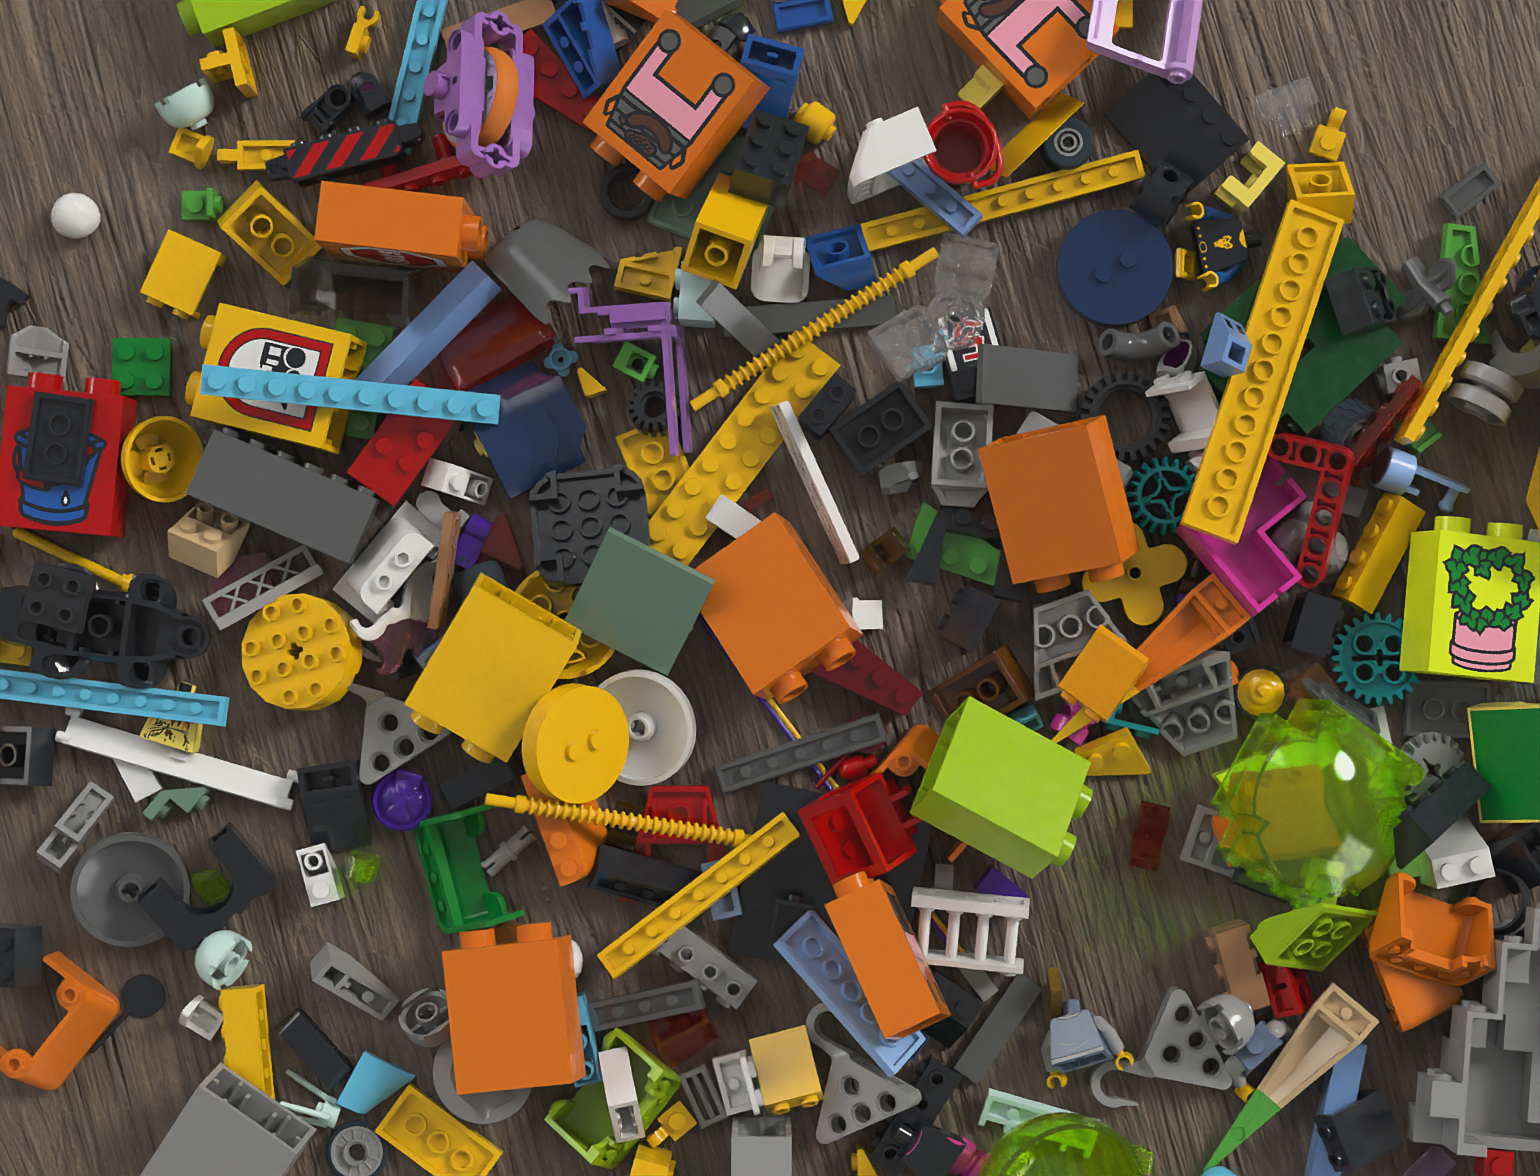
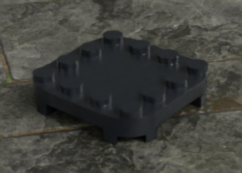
[529,464,651,588]

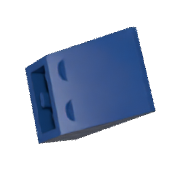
[740,33,804,130]

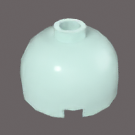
[154,77,214,131]
[195,930,252,990]

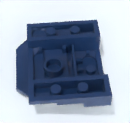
[466,360,586,501]

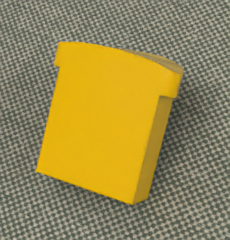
[168,128,215,170]

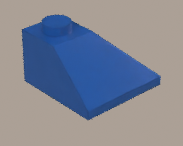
[806,224,876,291]

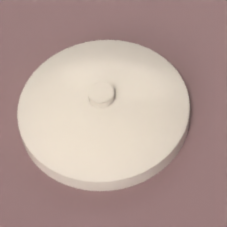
[597,669,696,786]

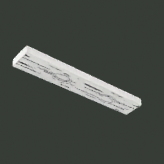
[769,400,859,564]

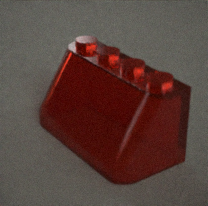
[436,293,561,391]

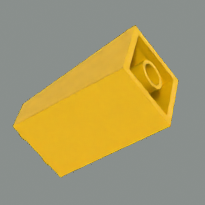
[681,172,769,289]

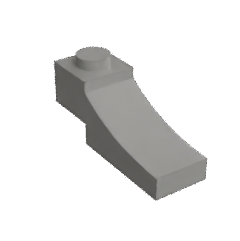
[36,781,114,875]

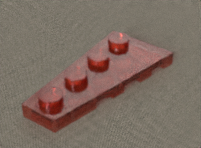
[1338,375,1425,487]

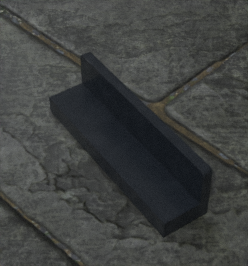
[588,844,703,907]

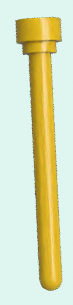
[13,527,134,593]

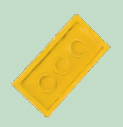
[374,1083,503,1176]

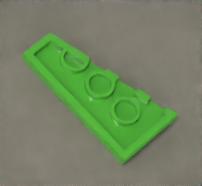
[1432,223,1491,346]
[904,502,999,587]

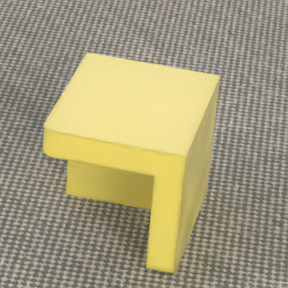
[958,64,1004,110]

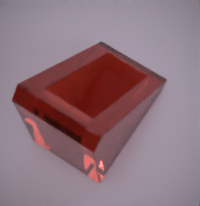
[481,512,526,570]

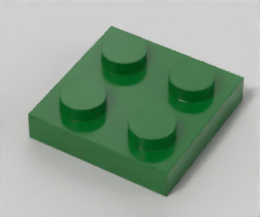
[112,338,173,397]

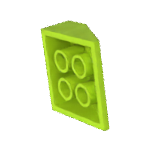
[1250,903,1377,972]

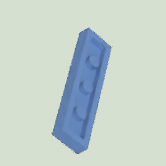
[887,159,983,239]

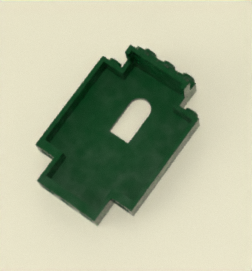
[1199,236,1407,436]

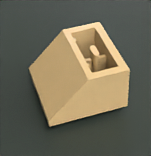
[168,500,250,578]

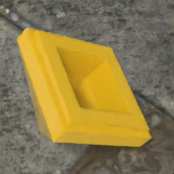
[1173,248,1196,281]

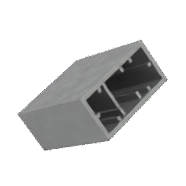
[140,1062,317,1176]
[731,1116,792,1176]

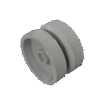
[1446,360,1524,426]

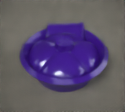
[371,768,432,831]

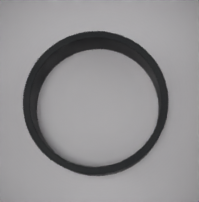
[1464,869,1531,935]

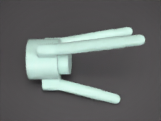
[280,1069,342,1129]

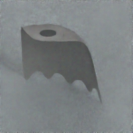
[484,219,619,325]

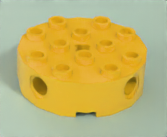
[242,593,362,711]

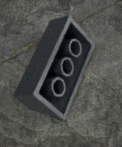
[1392,761,1492,870]

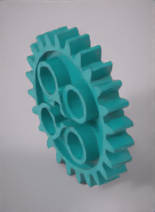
[1329,612,1420,706]

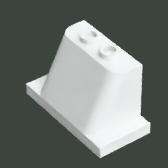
[332,501,441,624]

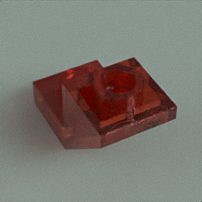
[1128,800,1170,872]

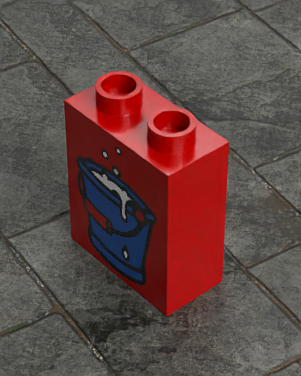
[0,372,138,538]

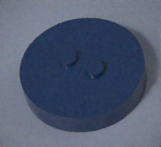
[1055,209,1173,327]

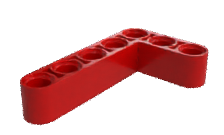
[1268,432,1355,588]

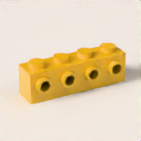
[1331,492,1426,614]
[218,984,275,1100]

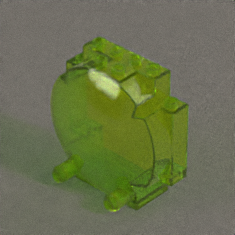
[1210,698,1425,910]

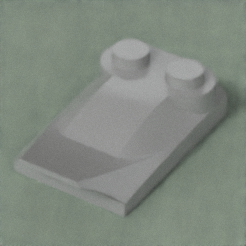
[931,401,994,508]

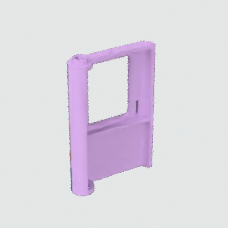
[1086,0,1203,84]

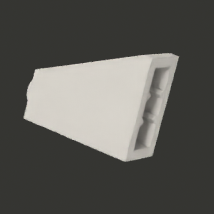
[598,1046,645,1143]

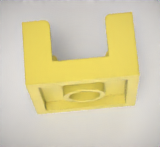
[1212,141,1285,217]

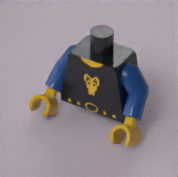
[1184,201,1262,292]

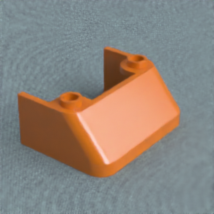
[870,724,968,862]
[0,951,120,1091]

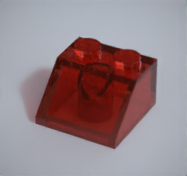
[647,1005,722,1068]

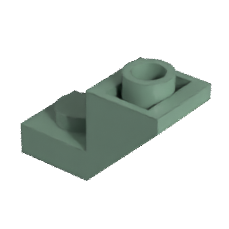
[142,786,212,821]

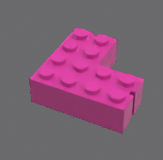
[1175,454,1308,620]

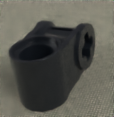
[300,84,356,137]

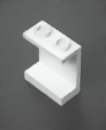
[1145,370,1219,453]

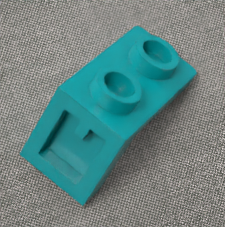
[1100,703,1159,739]

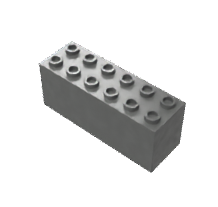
[185,427,382,564]

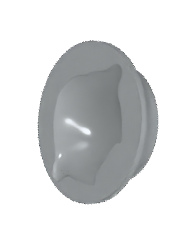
[433,1039,533,1124]

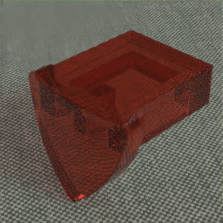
[794,151,840,197]

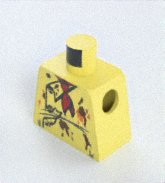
[139,681,203,753]

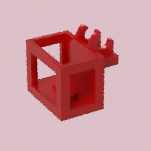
[797,771,923,886]

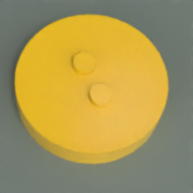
[522,683,629,804]

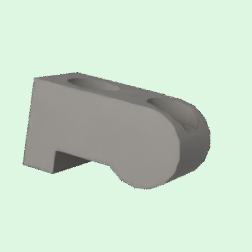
[416,491,471,535]

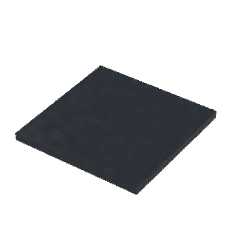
[728,781,933,964]

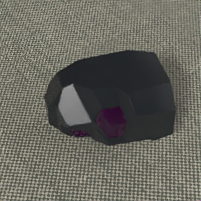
[349,72,392,120]

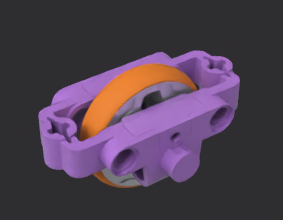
[424,10,535,178]

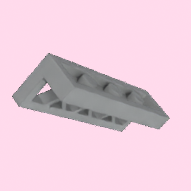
[202,544,323,631]

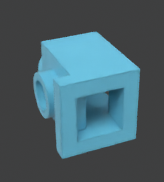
[911,346,944,390]

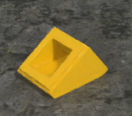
[577,367,608,399]

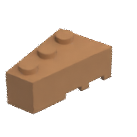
[1204,919,1271,1010]

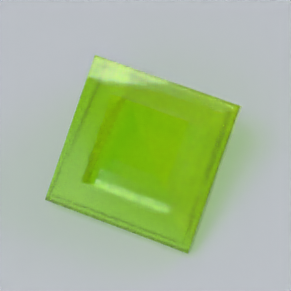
[191,868,231,904]

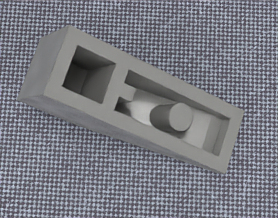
[309,942,400,1021]

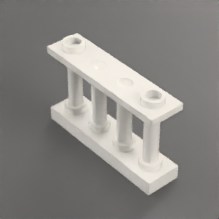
[911,886,1030,976]

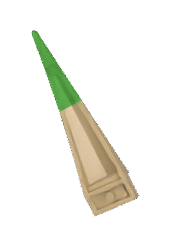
[1203,981,1379,1173]

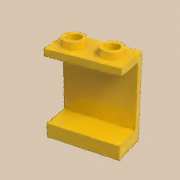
[140,229,227,321]
[749,1025,824,1115]

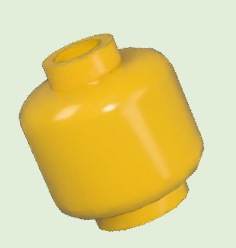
[793,101,837,144]

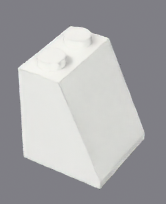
[1417,815,1495,889]

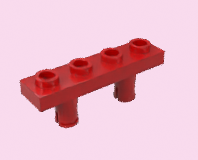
[363,133,474,192]

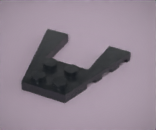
[907,491,1023,603]

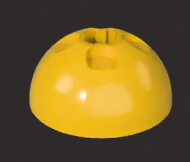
[121,416,204,503]

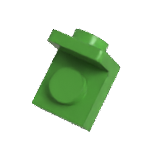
[182,188,223,221]

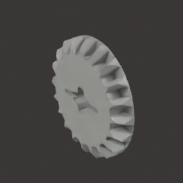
[1394,732,1465,802]

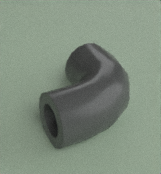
[1098,321,1180,362]

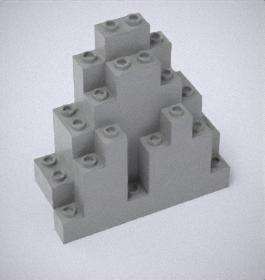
[1406,902,1540,1157]

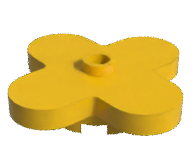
[1081,523,1187,625]

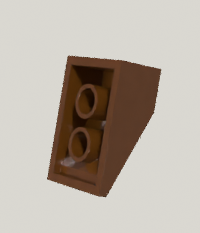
[928,643,1035,721]

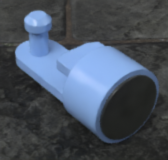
[1370,446,1471,513]

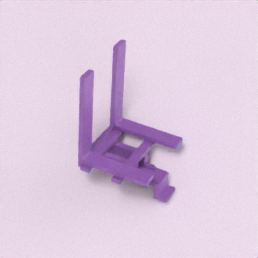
[568,287,693,456]

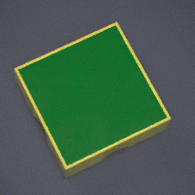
[1467,701,1540,823]

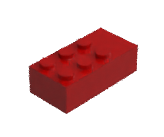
[346,377,456,506]

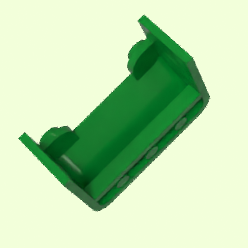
[414,804,525,934]

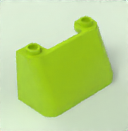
[544,1028,682,1169]

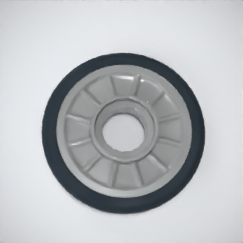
[325,1120,389,1176]

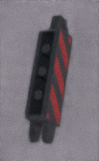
[265,119,426,188]

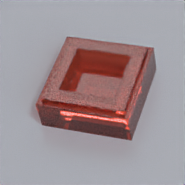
[745,488,774,514]

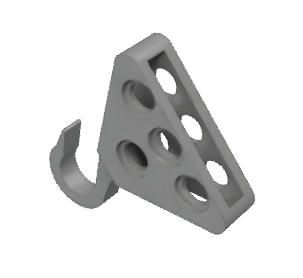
[348,646,454,784]
[1090,986,1232,1108]
[806,1003,921,1144]

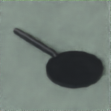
[90,974,165,1053]

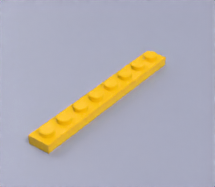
[597,812,802,979]

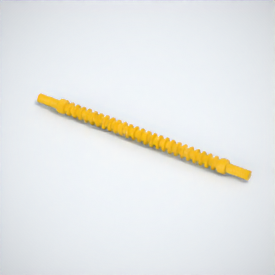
[689,247,939,411]
[485,793,752,847]

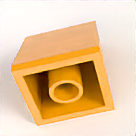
[1058,624,1149,724]

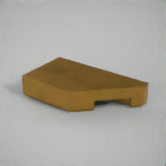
[1047,967,1062,1022]

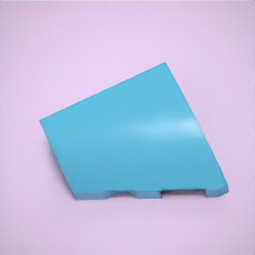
[336,1050,416,1114]

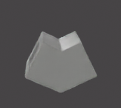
[933,864,954,890]

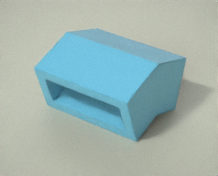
[1007,704,1044,731]

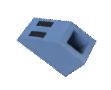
[1200,312,1252,378]

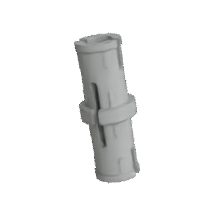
[481,825,537,877]

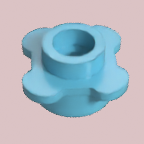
[544,343,578,377]

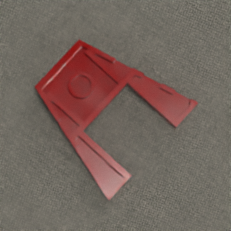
[622,785,727,901]

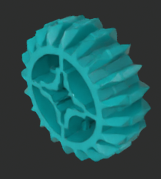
[1125,457,1197,535]

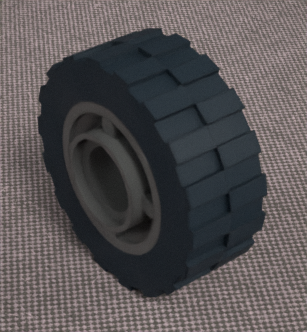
[1316,397,1379,464]

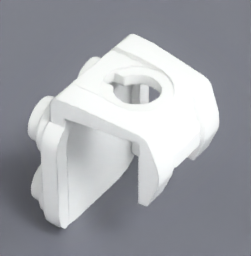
[751,235,810,303]

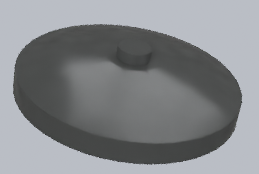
[70,832,190,947]

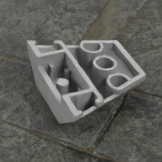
[1033,589,1129,701]
[1130,650,1238,757]

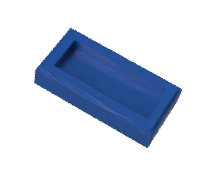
[772,0,834,34]

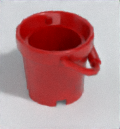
[924,101,1003,190]

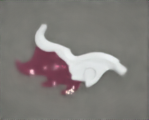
[350,559,440,675]

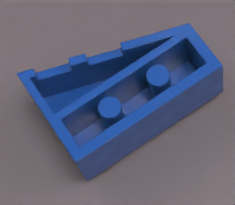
[542,0,621,99]

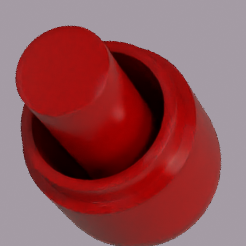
[839,754,879,781]

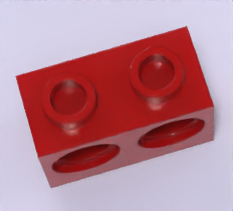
[1257,960,1314,1019]

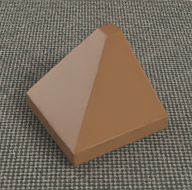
[1148,305,1188,335]

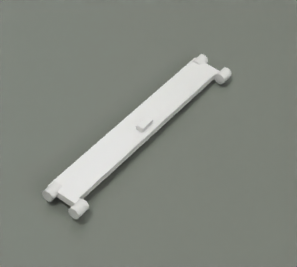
[55,707,299,811]

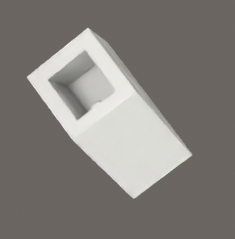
[421,458,493,506]
[296,843,345,907]

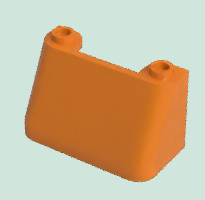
[1369,872,1496,986]
[1360,907,1463,1033]

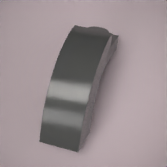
[1488,330,1540,389]

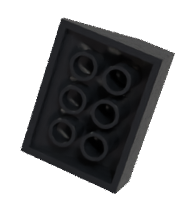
[1104,73,1250,193]

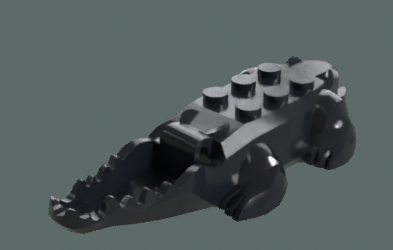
[0,563,211,689]

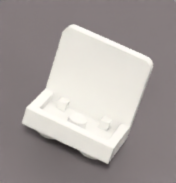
[712,1049,764,1116]

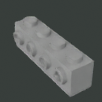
[652,925,758,1009]

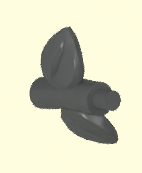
[1397,256,1456,322]

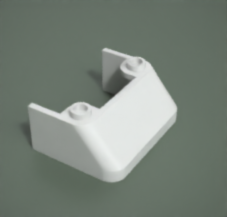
[847,107,937,204]

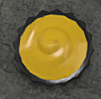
[1234,664,1290,721]

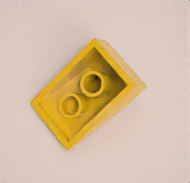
[217,180,322,286]

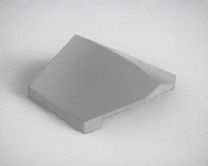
[6,325,69,383]

